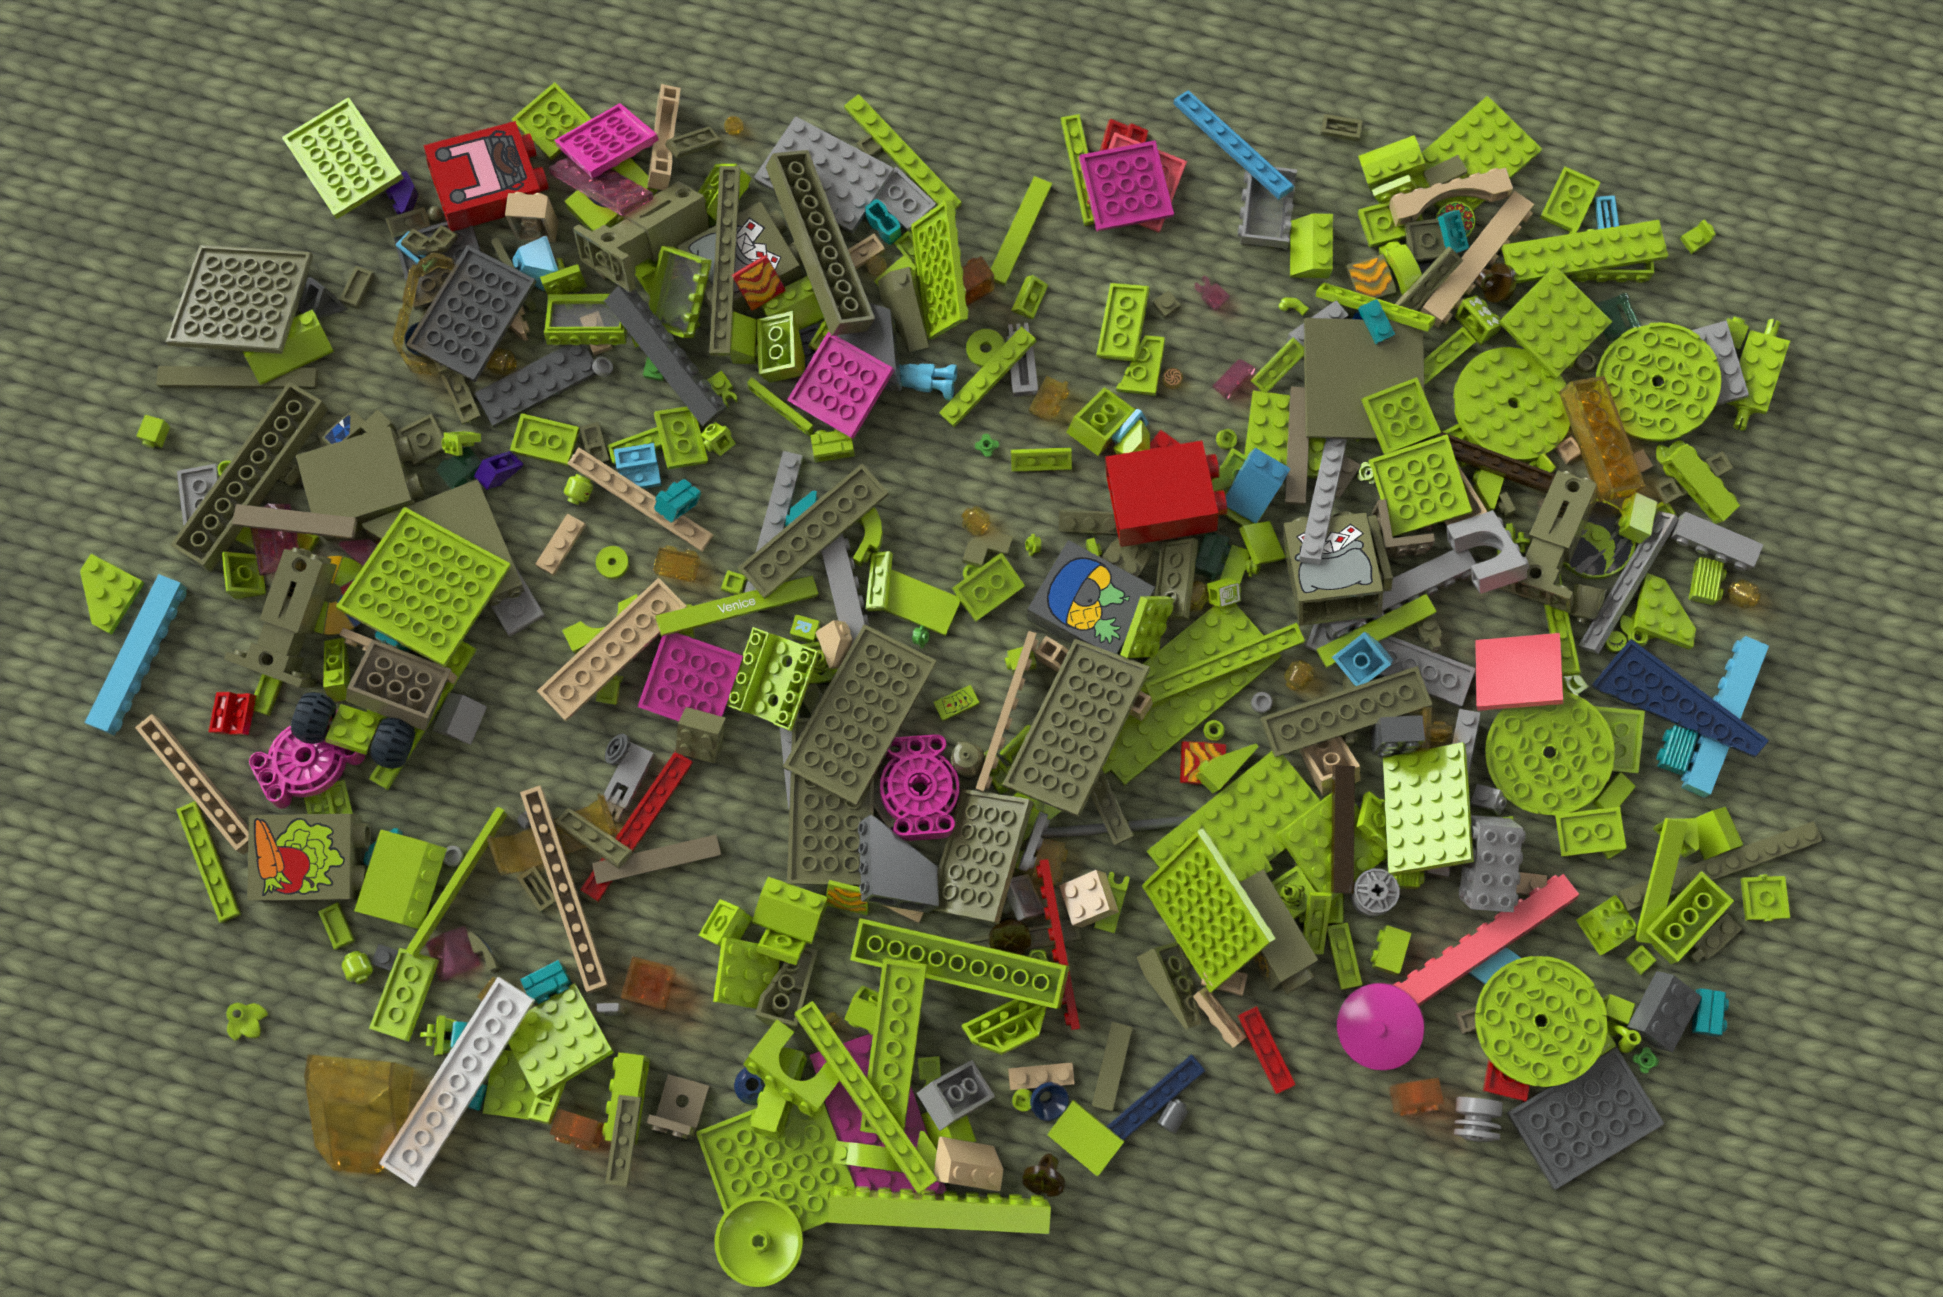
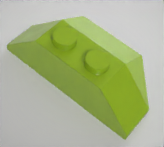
[962,999,1047,1055]

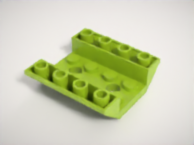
[726,627,820,731]

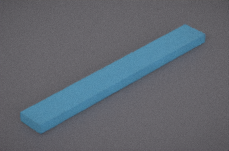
[1173,90,1294,200]

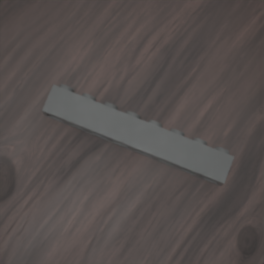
[604,286,727,426]

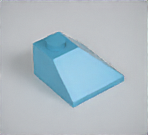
[513,236,558,291]
[1332,632,1393,686]

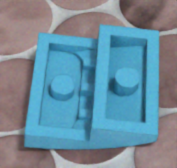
[614,443,662,489]
[1468,947,1520,984]

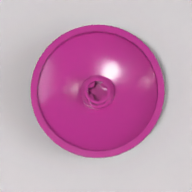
[1337,983,1425,1070]

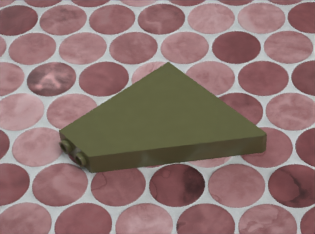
[362,479,525,606]

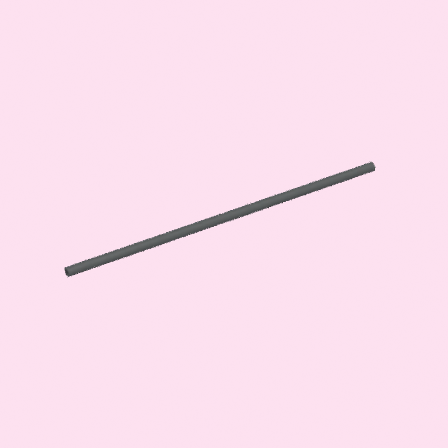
[1040,799,1385,839]

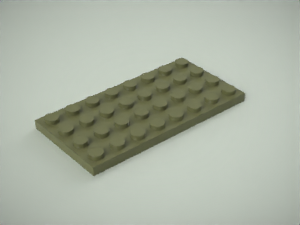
[783,624,937,806]
[1003,639,1151,817]
[787,718,875,886]

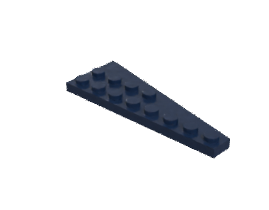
[1592,639,1769,758]

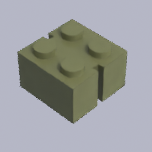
[675,707,726,763]

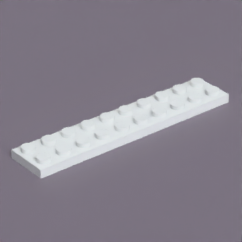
[379,977,535,1187]

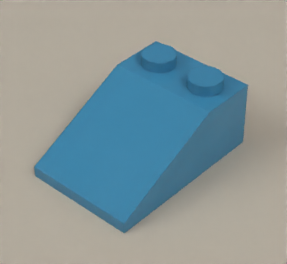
[1225,448,1290,524]

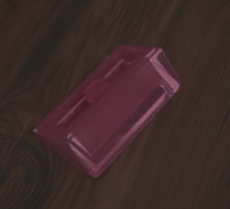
[1212,359,1255,399]

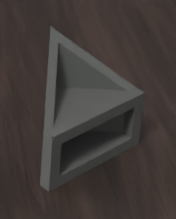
[298,277,348,319]

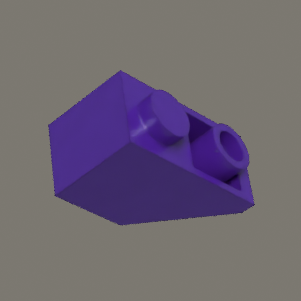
[385,171,419,215]

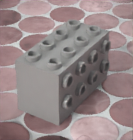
[1459,815,1525,912]

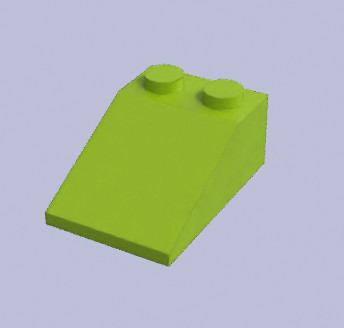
[757,311,805,383]
[1066,387,1136,456]

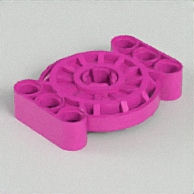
[249,709,365,809]
[880,735,959,841]

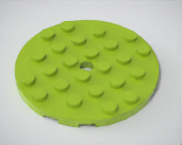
[1595,322,1721,442]
[1453,347,1573,462]
[1485,691,1615,815]
[1475,956,1608,1087]

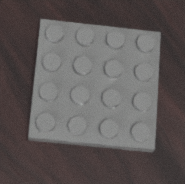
[1655,321,1749,406]

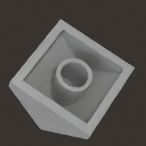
[432,693,487,745]

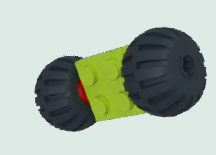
[291,692,415,769]

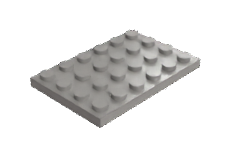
[754,116,894,234]

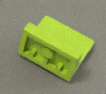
[1576,895,1638,956]

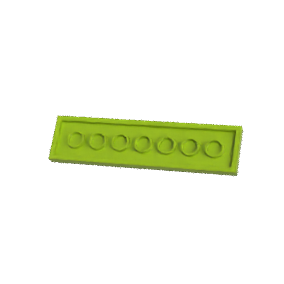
[1502,220,1668,283]
[860,958,927,1134]

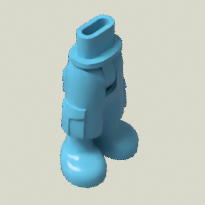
[899,363,958,401]

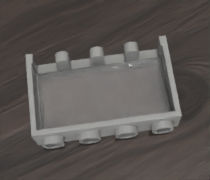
[1237,167,1297,250]

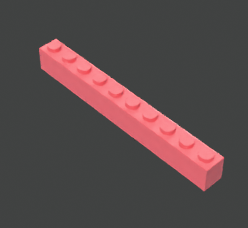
[1393,874,1579,1006]

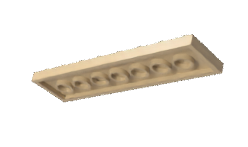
[537,578,687,721]

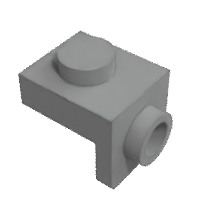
[1470,784,1507,815]

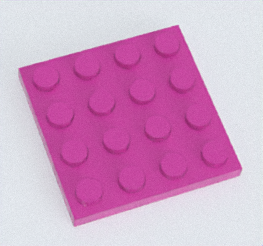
[554,103,659,178]
[1079,141,1174,232]
[787,331,895,439]
[638,633,743,721]

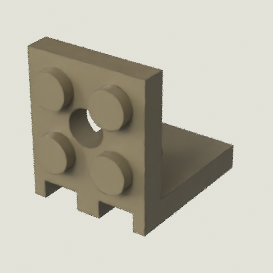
[1371,499,1435,559]
[647,1074,710,1139]

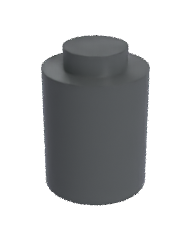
[1157,1099,1189,1134]

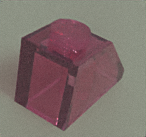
[338,539,380,566]

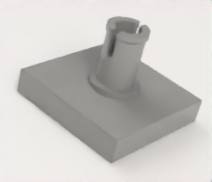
[1002,874,1045,921]

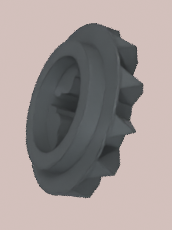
[605,734,631,766]

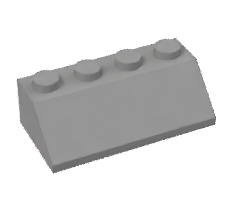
[1671,512,1763,571]

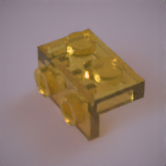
[1029,376,1070,422]

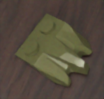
[1101,537,1154,578]

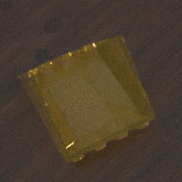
[304,1054,414,1175]

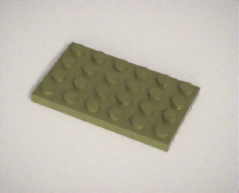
[932,789,1034,924]

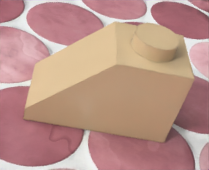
[816,620,853,669]

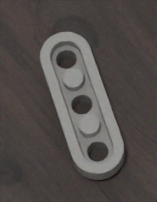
[1019,812,1050,872]

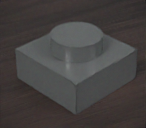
[371,944,398,971]

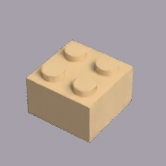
[1059,870,1119,928]

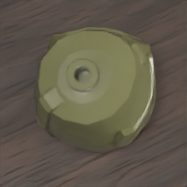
[1570,584,1606,623]
[951,741,985,778]

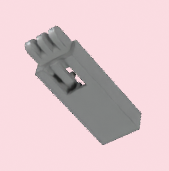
[1007,323,1038,397]
[599,742,655,822]

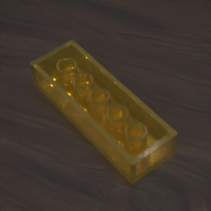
[1559,376,1646,502]

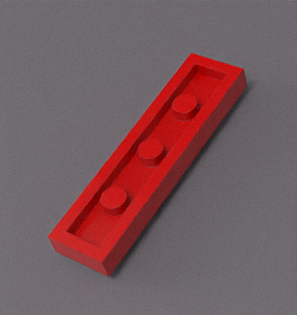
[1237,1006,1296,1095]

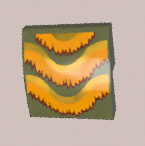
[1345,254,1396,298]

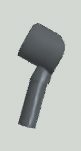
[518,811,530,829]

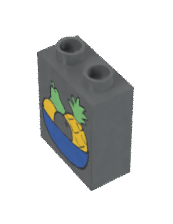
[1027,540,1155,659]

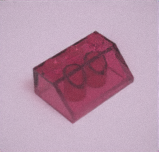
[251,504,299,576]

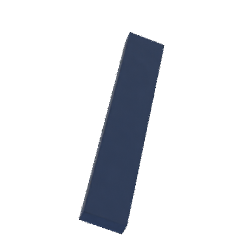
[1106,1054,1205,1140]

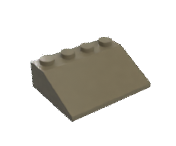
[346,639,451,731]

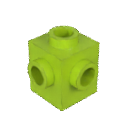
[700,422,736,456]

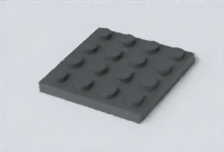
[394,222,481,310]

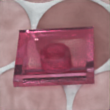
[426,926,481,982]

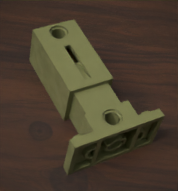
[573,181,710,292]
[1499,470,1597,613]
[224,547,337,688]

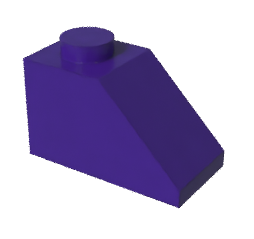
[474,451,524,490]

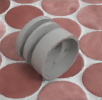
[1350,869,1399,917]
[1453,1097,1503,1142]

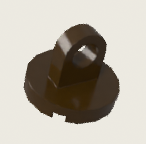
[1476,263,1516,304]
[989,918,1032,955]
[1022,1153,1066,1197]

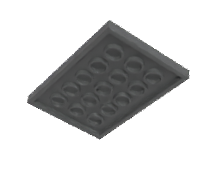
[406,245,536,382]
[1506,1048,1664,1190]

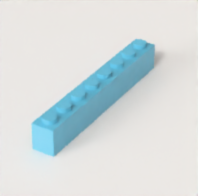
[85,574,187,736]
[1681,636,1769,798]

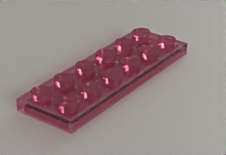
[549,157,653,216]

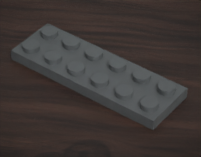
[475,344,597,428]

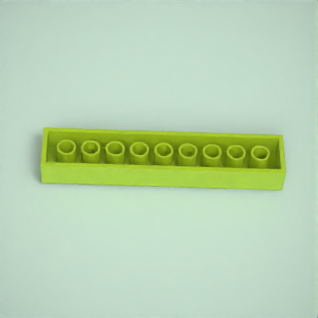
[850,918,1070,1009]
[828,1185,1051,1234]

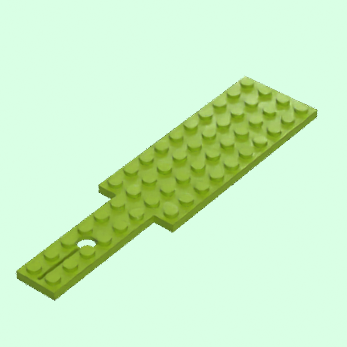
[1012,603,1282,843]

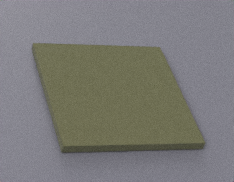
[166,245,314,354]
[1304,318,1426,441]

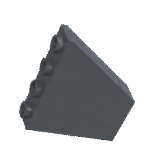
[837,303,902,392]
[858,815,939,913]

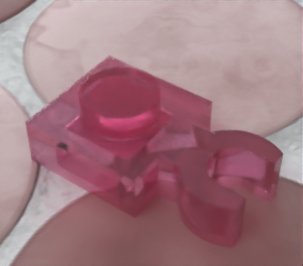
[1194,276,1230,311]

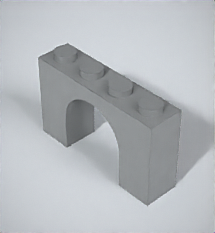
[1447,511,1529,594]

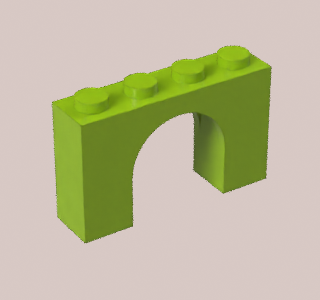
[565,157,657,232]
[743,1019,840,1117]

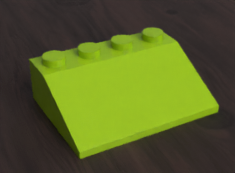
[354,830,447,929]

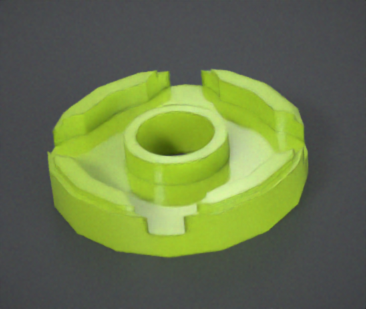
[966,329,1005,368]

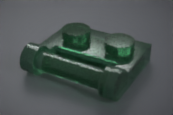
[1595,293,1642,342]

